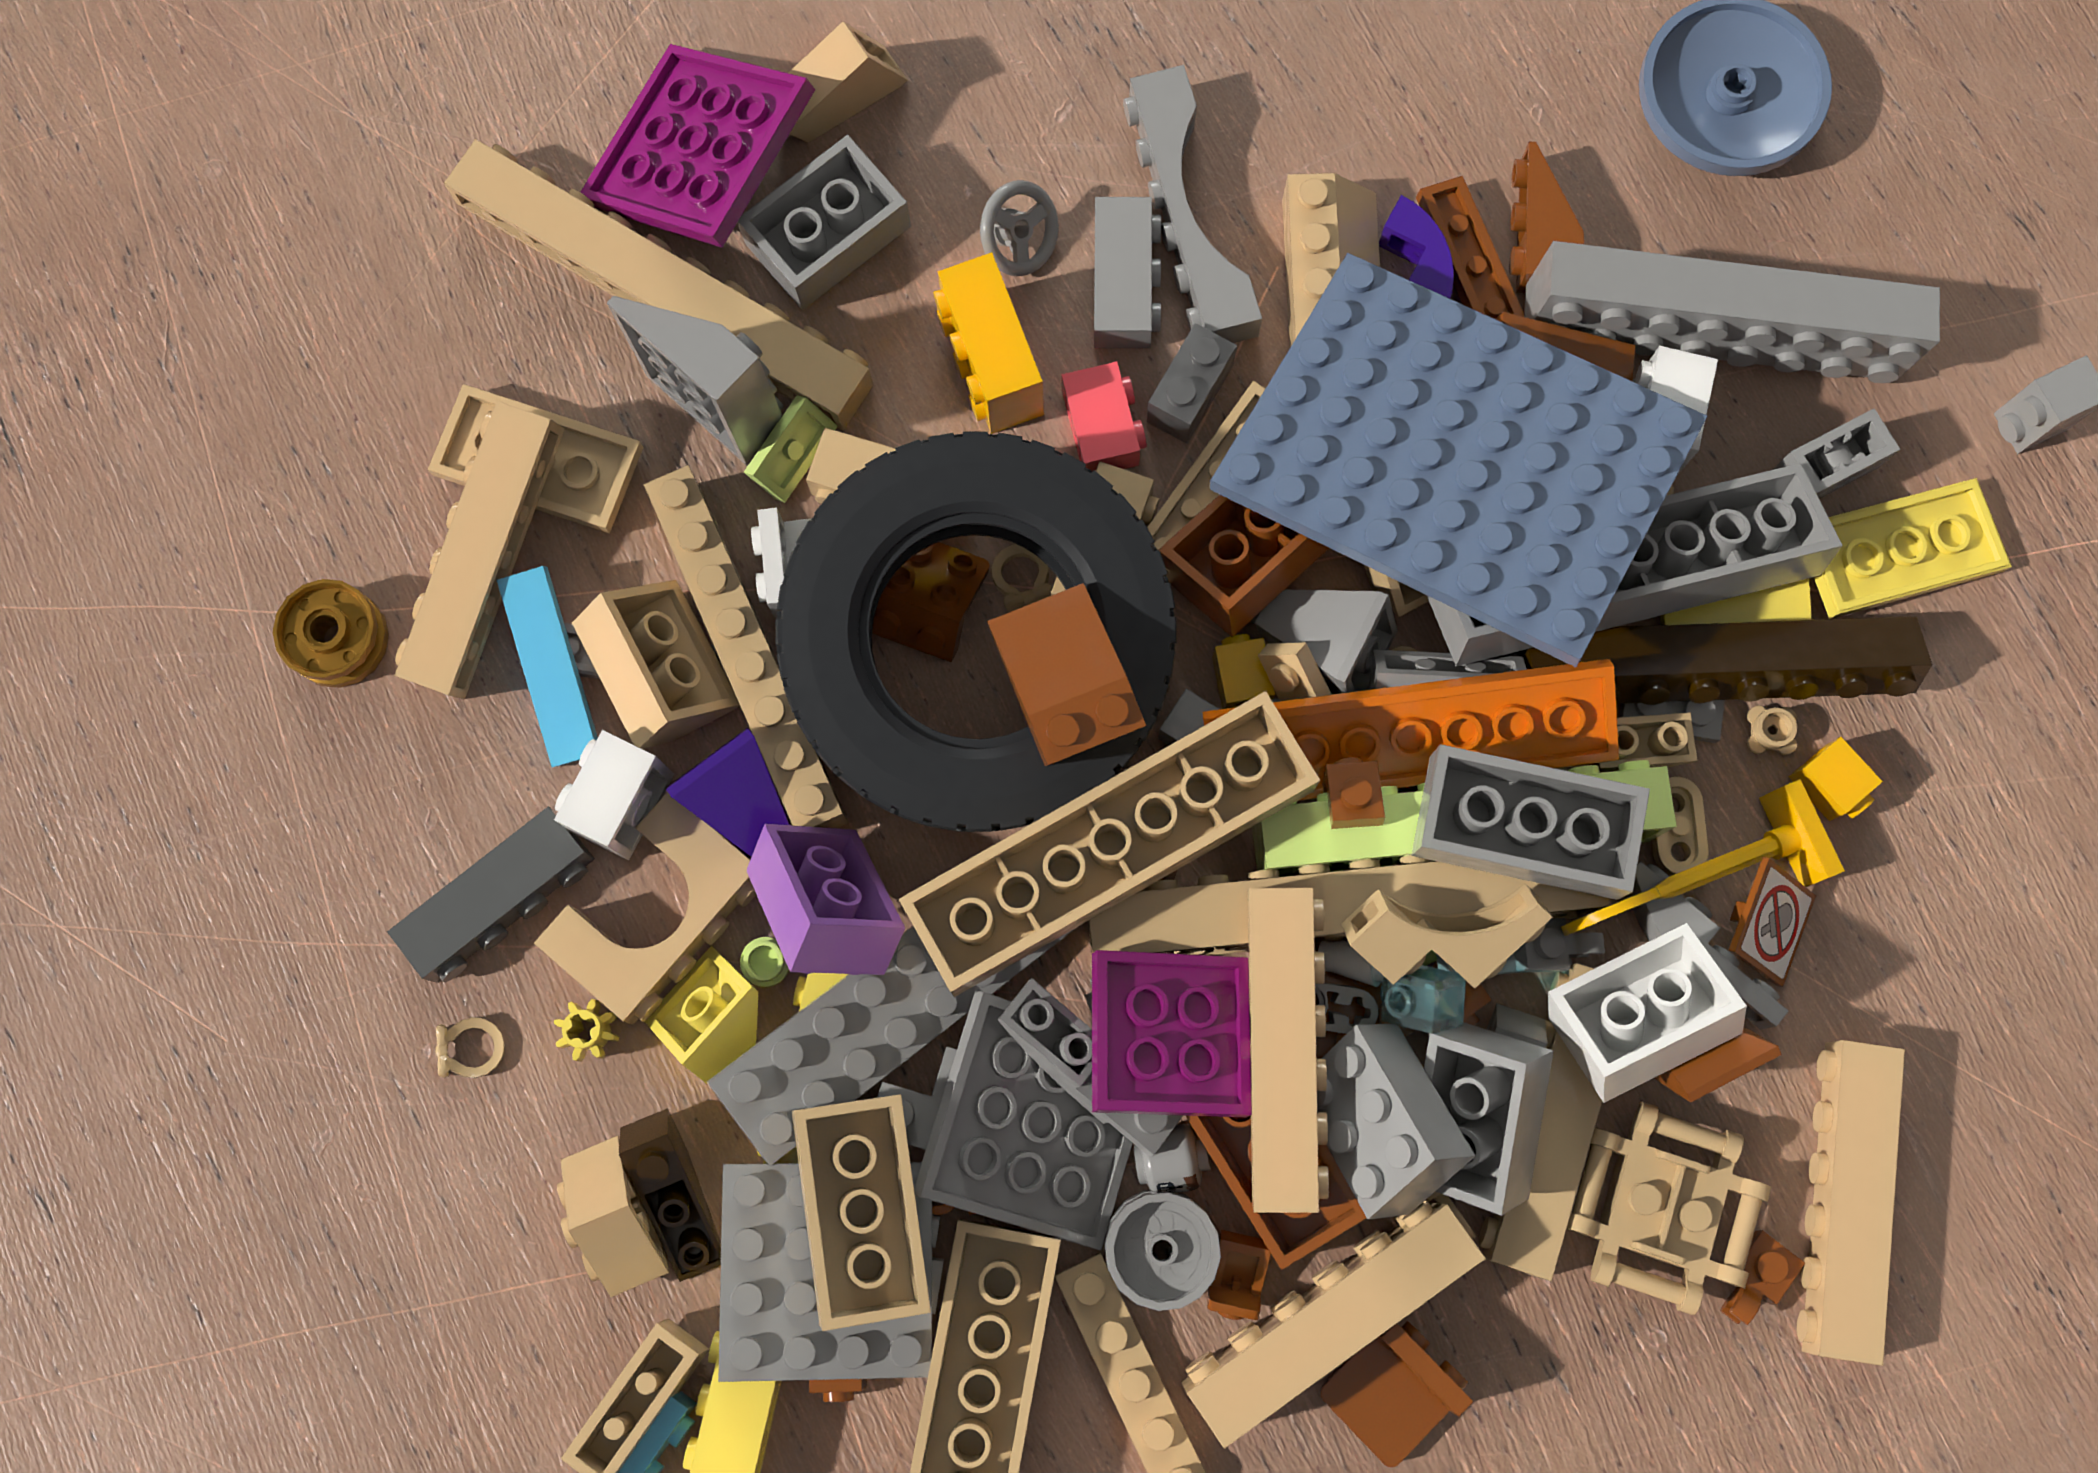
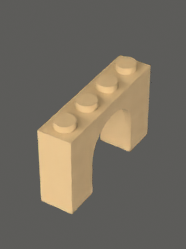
[534,792,757,1025]

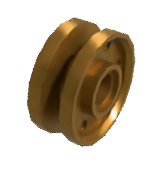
[272,579,389,688]

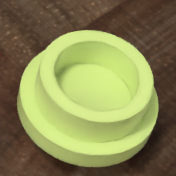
[740,937,789,987]

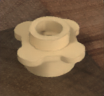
[1747,705,1797,755]

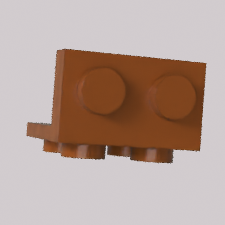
[872,542,990,662]
[1320,1321,1473,1468]

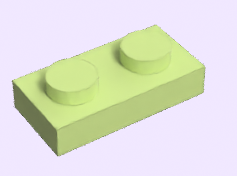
[744,395,838,503]

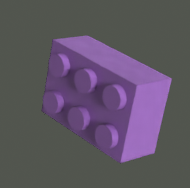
[746,824,905,975]

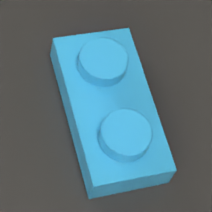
[618,1391,697,1473]

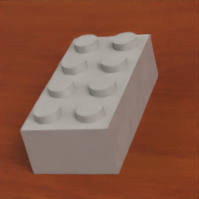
[1411,744,1650,900]

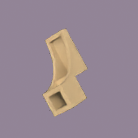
[1341,884,1553,988]

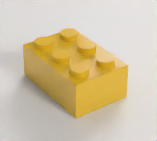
[933,252,1044,434]

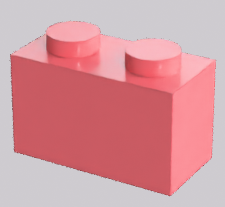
[1061,362,1147,472]

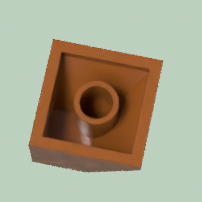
[1654,1027,1782,1103]

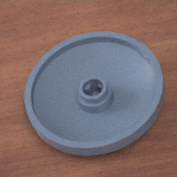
[1639,0,1832,176]

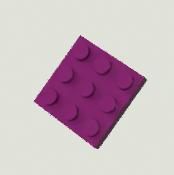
[1092,950,1252,1117]

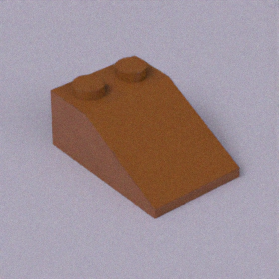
[987,583,1146,766]

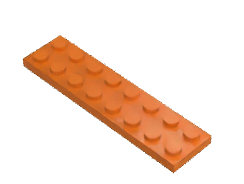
[1202,659,1619,800]

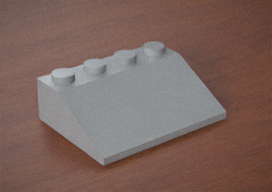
[607,296,783,466]

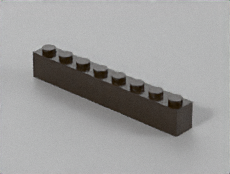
[1518,617,1933,705]

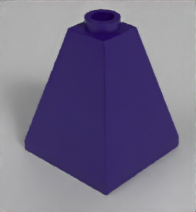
[666,728,789,857]

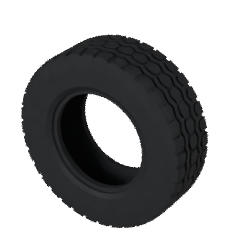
[775,431,1177,832]

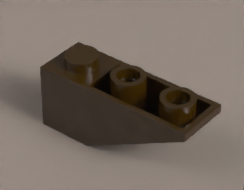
[619,1108,721,1282]

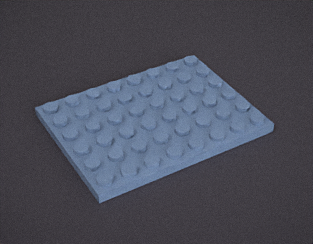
[1210,253,1707,667]

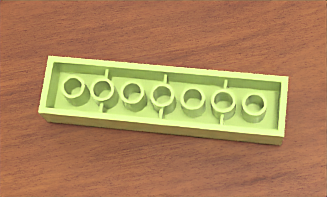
[1252,760,1677,877]

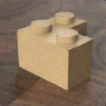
[557,1136,669,1297]

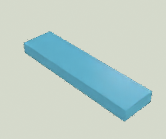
[497,566,598,767]

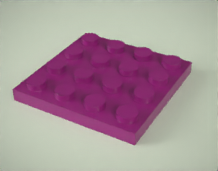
[580,44,815,248]

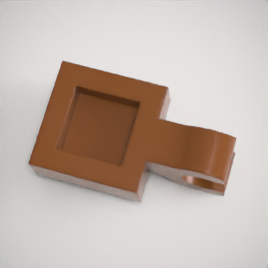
[1720,1230,1805,1325]

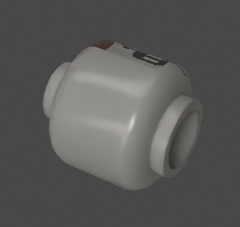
[1134,1124,1211,1193]

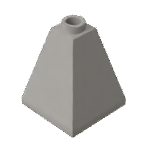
[1251,589,1398,694]

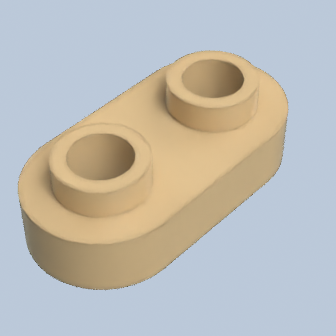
[1652,777,1709,876]

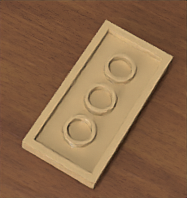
[428,384,644,534]

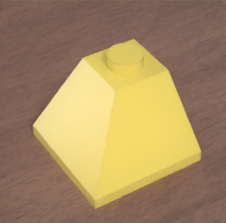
[644,946,758,1084]

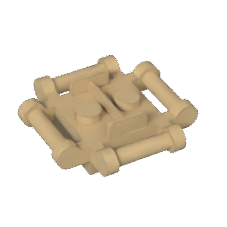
[1566,1101,1772,1315]

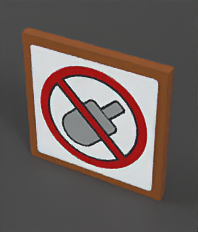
[1728,857,1816,987]

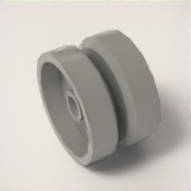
[1104,1190,1221,1311]

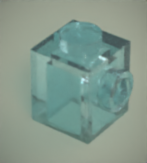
[1380,965,1466,1034]

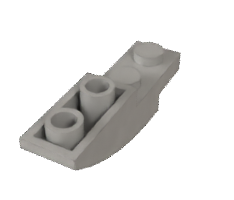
[1628,862,1789,1030]
[998,978,1183,1156]

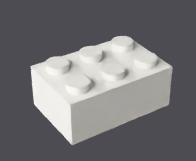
[1548,923,1747,1103]

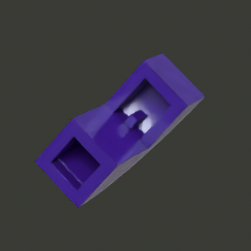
[1379,195,1454,299]

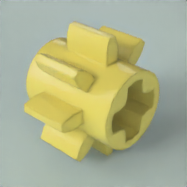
[554,999,619,1062]

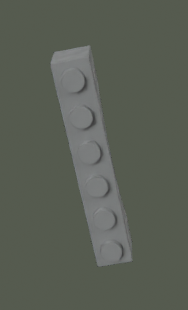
[1123,65,1262,343]

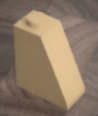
[788,21,908,143]

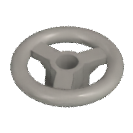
[980,180,1059,276]

